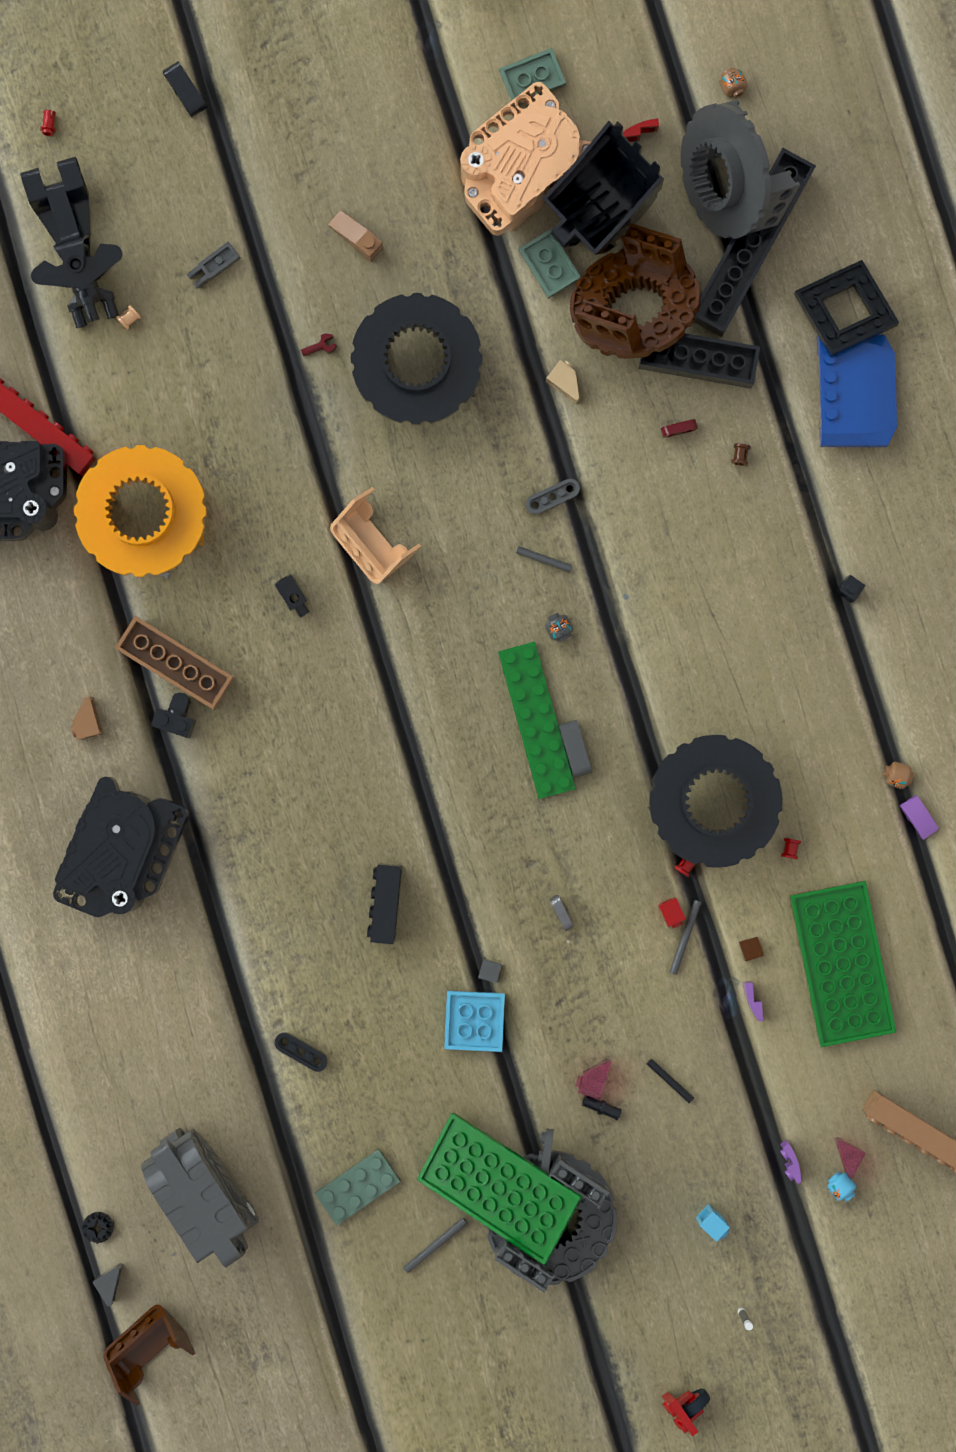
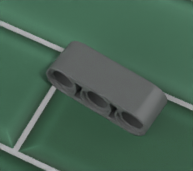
[558,720,592,778]

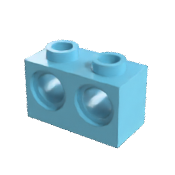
[695,1204,730,1242]

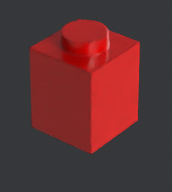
[658,897,686,928]

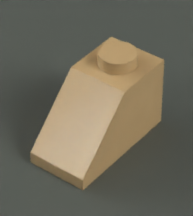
[546,360,579,404]

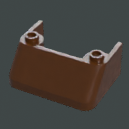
[103,1305,196,1406]

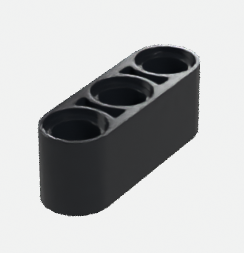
[162,61,208,118]

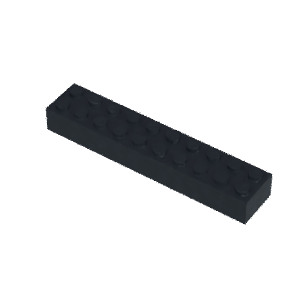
[694,148,816,337]

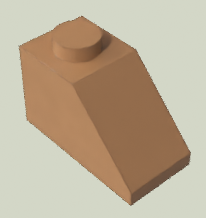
[71,696,103,740]

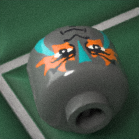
[545,613,573,642]

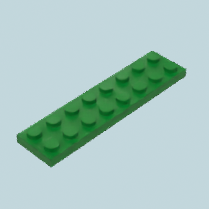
[498,641,576,799]

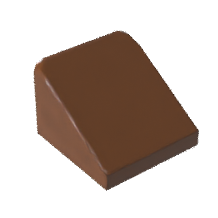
[739,937,764,961]

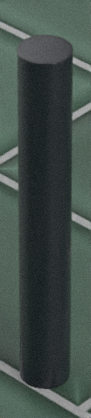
[646,1058,694,1103]

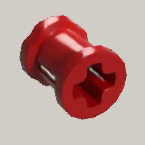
[781,838,801,860]
[674,859,695,877]

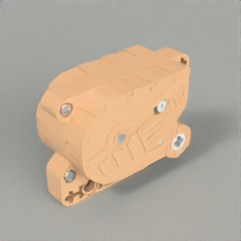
[460,82,591,236]

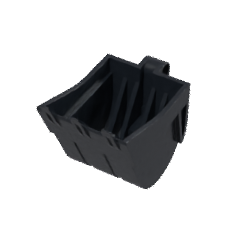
[542,121,664,255]

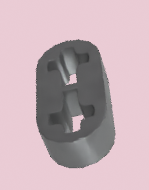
[550,895,574,932]

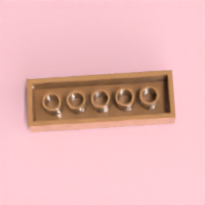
[115,616,236,710]
[862,1090,956,1173]

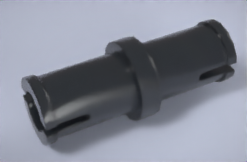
[582,1094,622,1120]

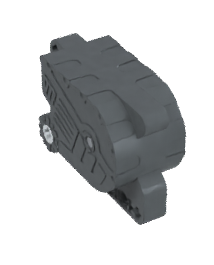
[141,1128,259,1268]

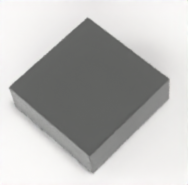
[478,959,502,983]

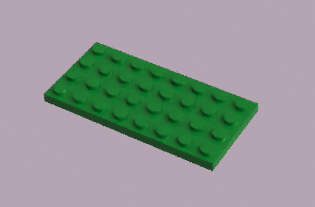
[789,881,897,1047]
[417,1113,583,1265]

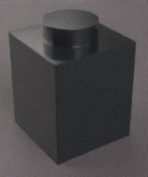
[835,575,866,603]

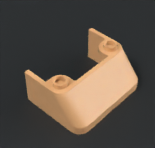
[330,487,421,584]

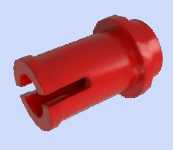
[40,110,56,136]

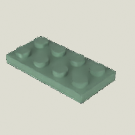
[315,1149,401,1226]

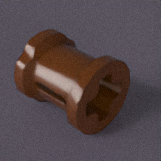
[731,443,751,466]

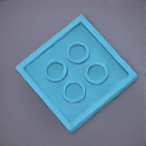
[444,990,505,1052]

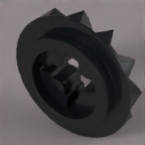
[82,1212,113,1244]

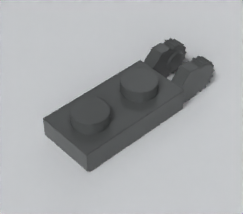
[187,241,240,289]

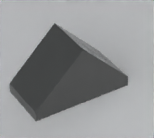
[93,1263,123,1307]

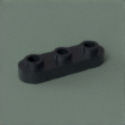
[274,1032,328,1072]

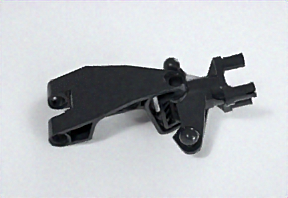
[20,156,123,329]

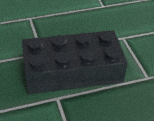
[367,863,402,945]

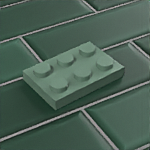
[499,48,566,101]
[518,229,581,299]

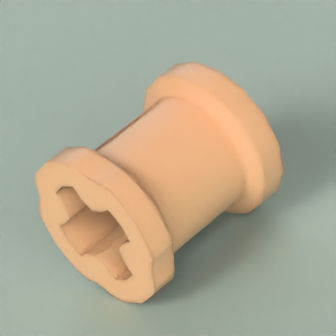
[116,305,141,330]

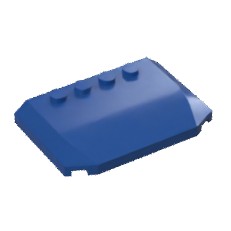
[817,335,897,447]

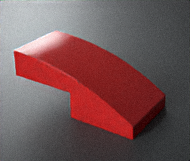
[623,118,659,142]

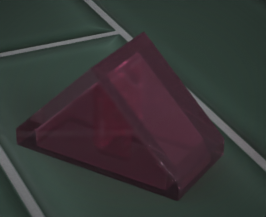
[834,1137,865,1178]

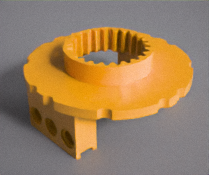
[74,445,207,578]

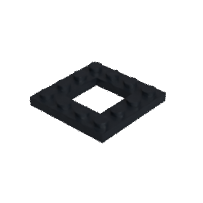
[794,260,899,357]

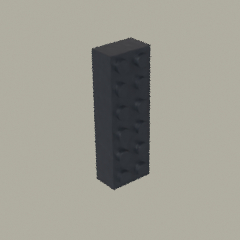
[639,333,760,389]

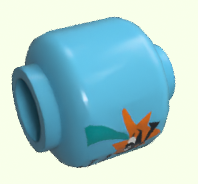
[827,1172,856,1202]

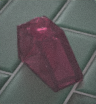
[575,1059,612,1099]

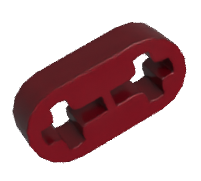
[661,419,698,438]

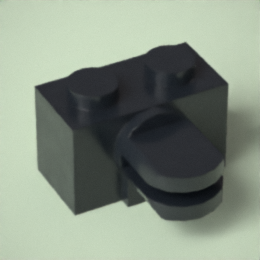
[151,692,196,739]

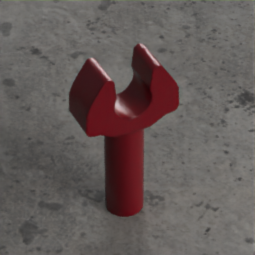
[301,333,337,357]

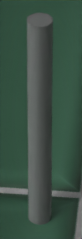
[670,900,702,975]
[403,1218,467,1273]

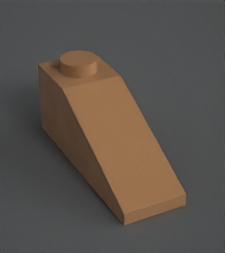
[328,210,383,262]

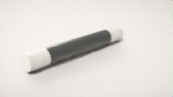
[738,1308,753,1330]

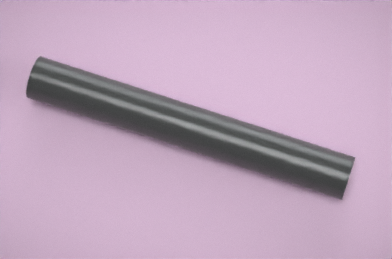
[516,546,572,572]

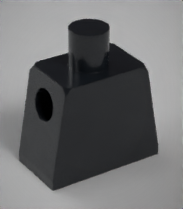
[274,573,310,618]

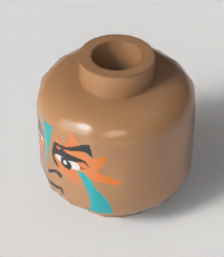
[719,68,747,98]
[883,762,914,789]

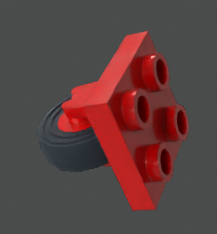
[661,1388,710,1437]

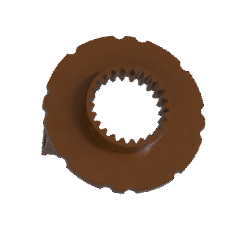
[570,223,701,359]

